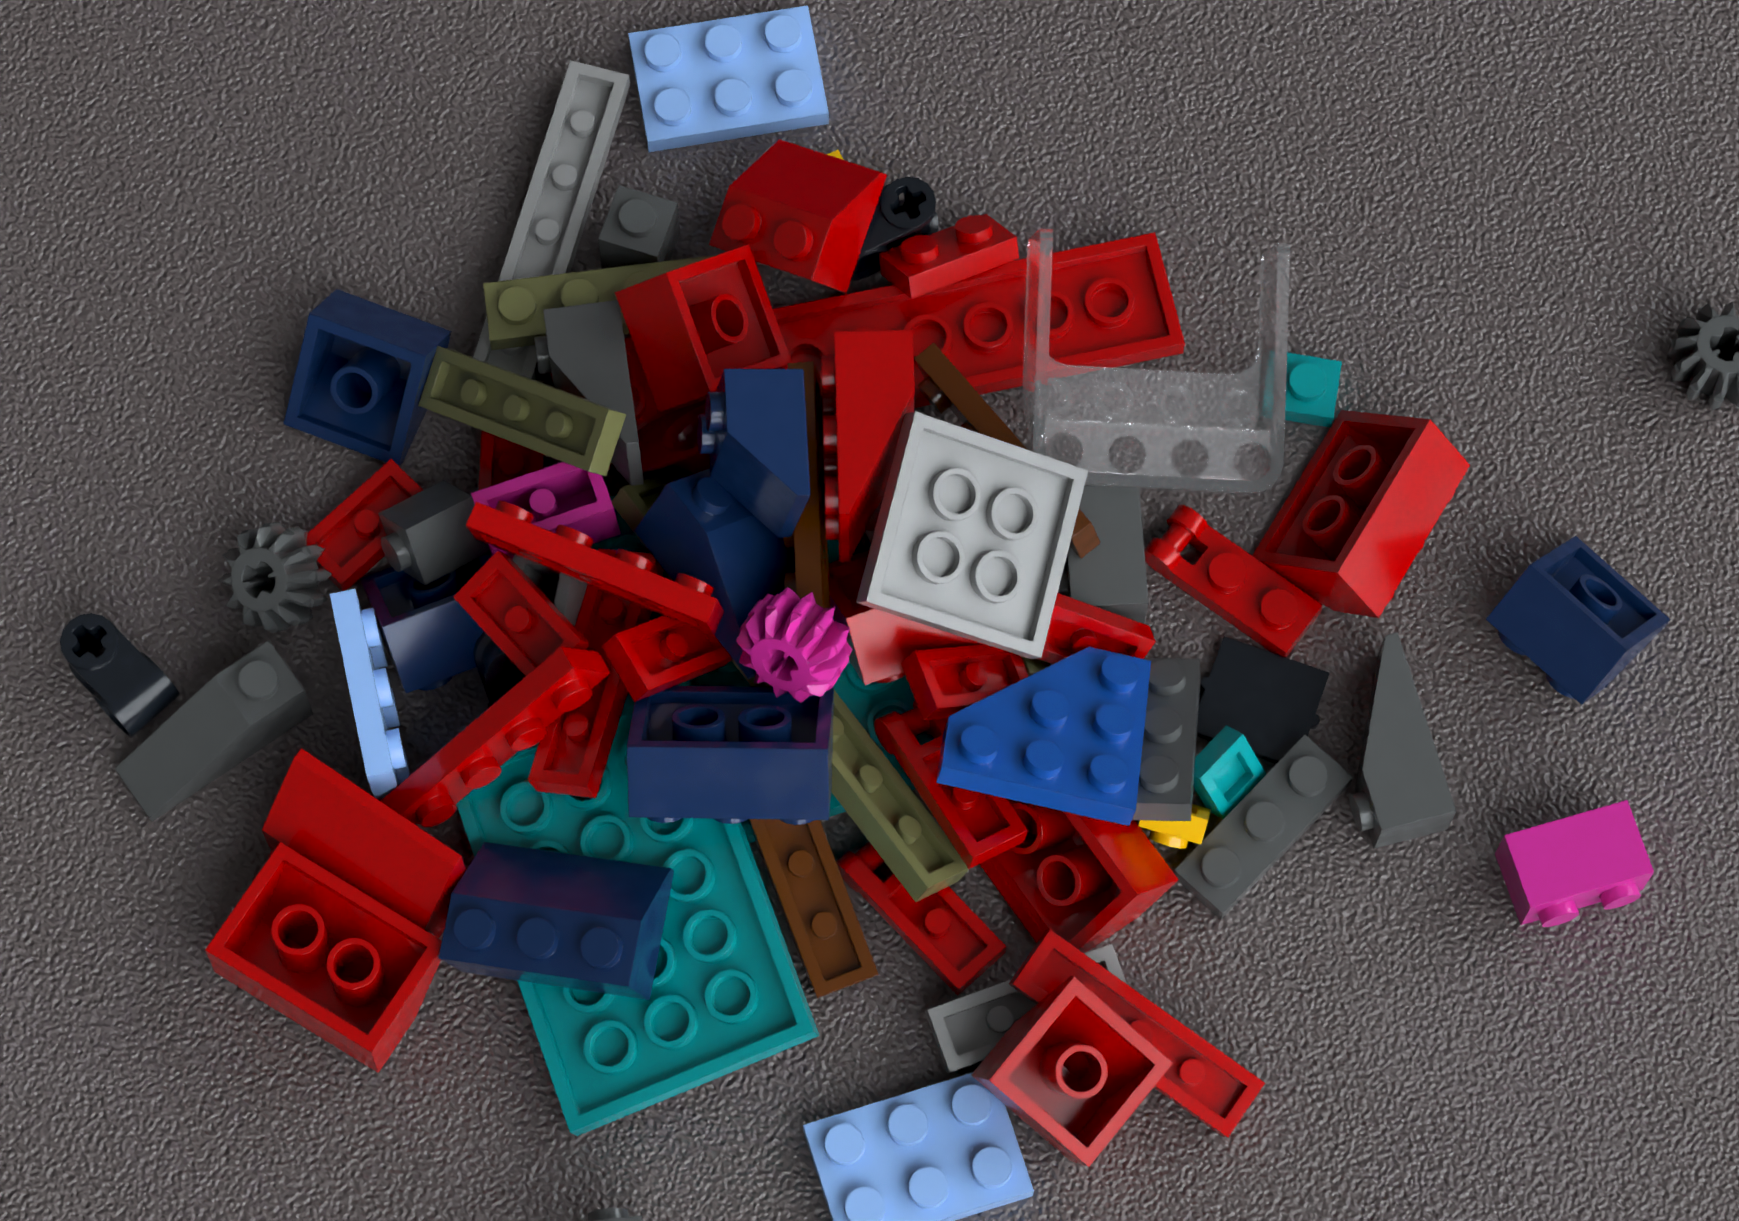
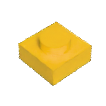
[1138,804,1211,849]

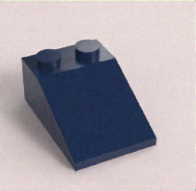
[634,468,835,679]

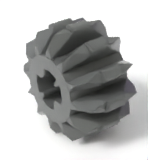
[1668,301,1739,411]
[218,522,332,632]

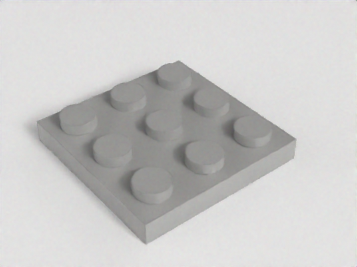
[856,411,1088,659]

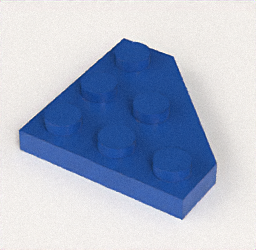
[936,647,1151,826]

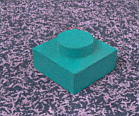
[1269,351,1342,428]
[1193,725,1266,819]

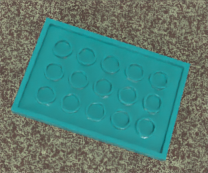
[456,680,820,1136]

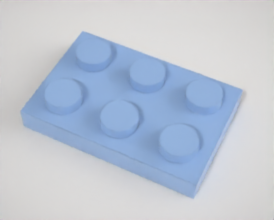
[628,5,829,152]
[330,589,411,801]
[803,1072,1034,1221]

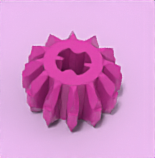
[736,587,853,703]

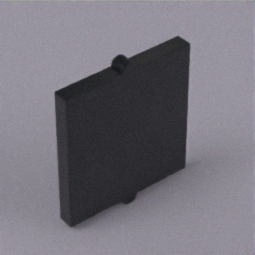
[1197,636,1330,764]

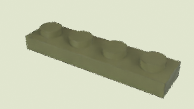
[483,255,716,350]
[418,346,626,476]

